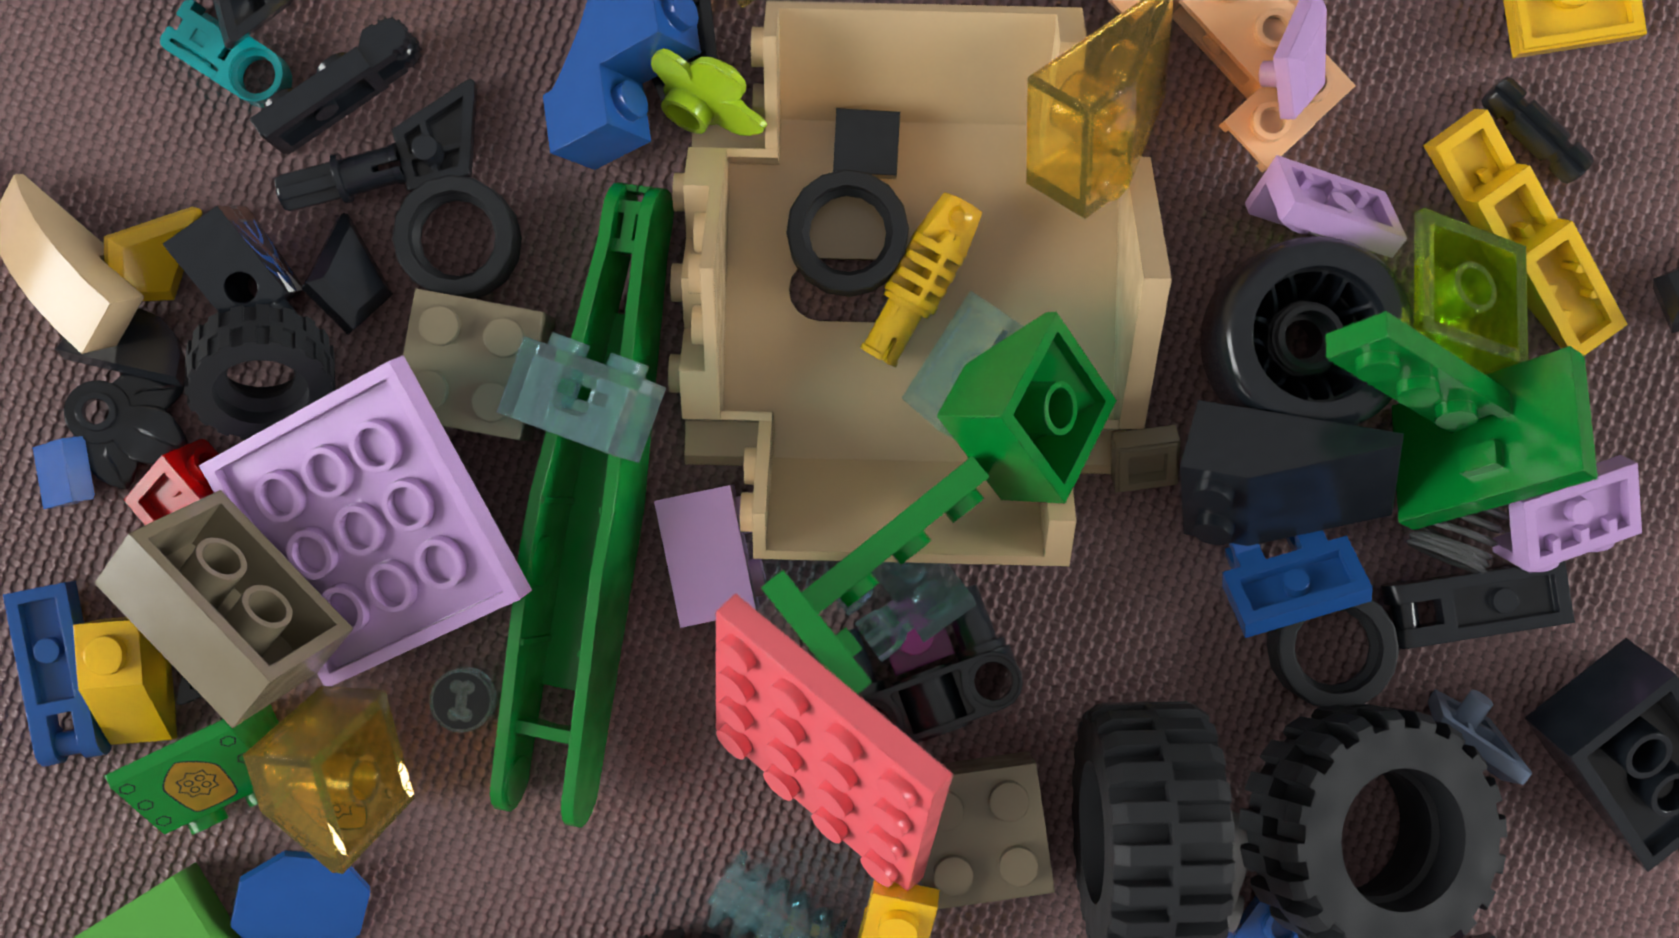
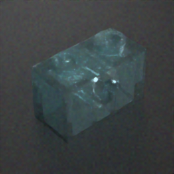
[497,332,666,463]

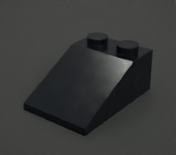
[1180,400,1404,546]
[1524,638,1679,872]

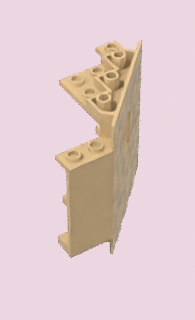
[668,1,1172,566]

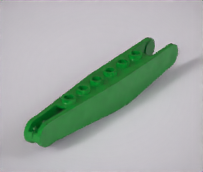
[490,182,674,828]

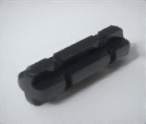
[1481,77,1594,184]

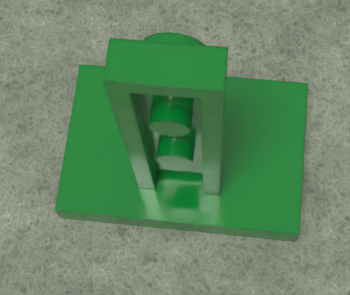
[1326,311,1598,530]
[761,456,989,695]

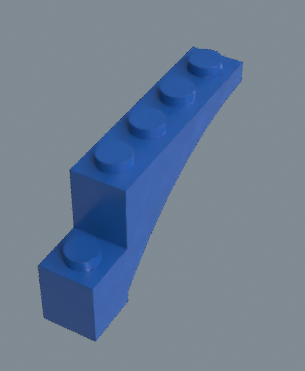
[543,0,701,170]

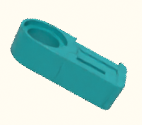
[160,0,292,108]

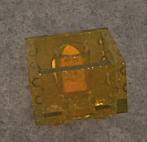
[243,686,415,874]

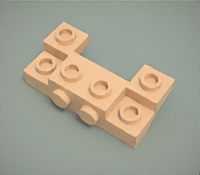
[1107,0,1356,173]

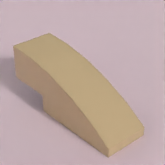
[0,174,145,354]

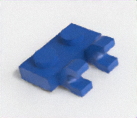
[1222,530,1373,638]

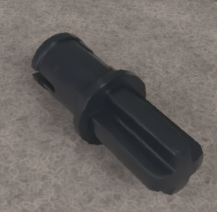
[275,143,406,212]

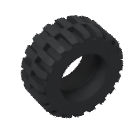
[1072,701,1236,938]
[1239,704,1507,938]

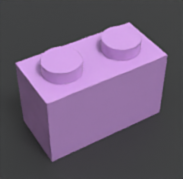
[654,485,767,628]

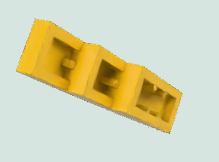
[1423,109,1628,356]

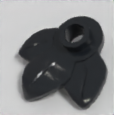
[64,373,189,489]

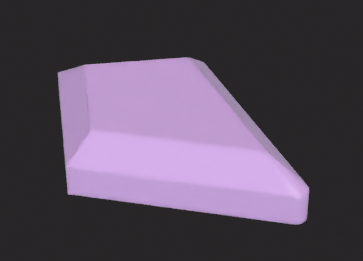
[1259,0,1327,119]

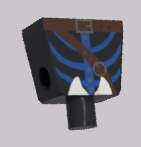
[163,205,303,315]

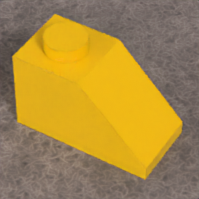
[73,617,177,745]

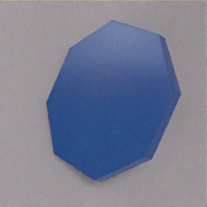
[230,850,371,938]

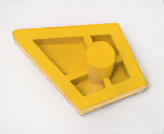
[103,207,202,301]

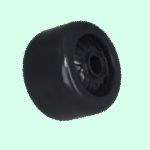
[1200,236,1416,426]

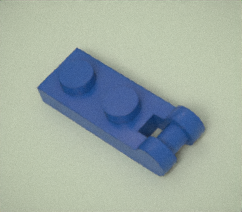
[3,581,112,767]

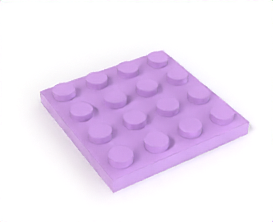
[199,355,532,689]

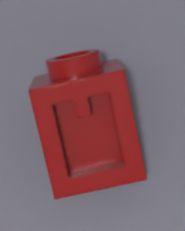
[123,439,219,525]

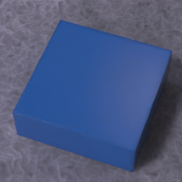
[32,436,95,509]

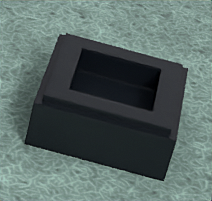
[833,108,900,179]

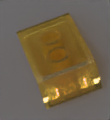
[1026,0,1173,219]

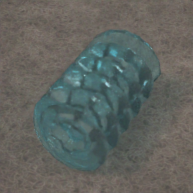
[705,849,848,938]

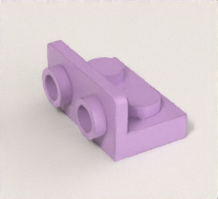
[1245,155,1407,258]
[1492,455,1642,573]

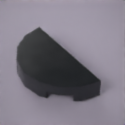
[56,308,186,387]

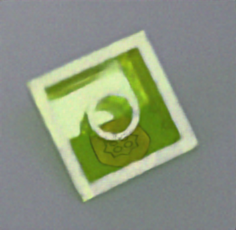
[1414,208,1528,374]

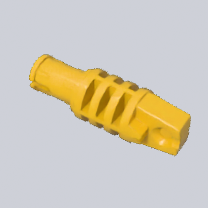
[859,192,982,368]

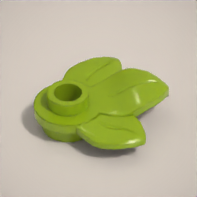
[651,48,767,136]

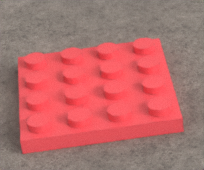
[716,593,953,891]

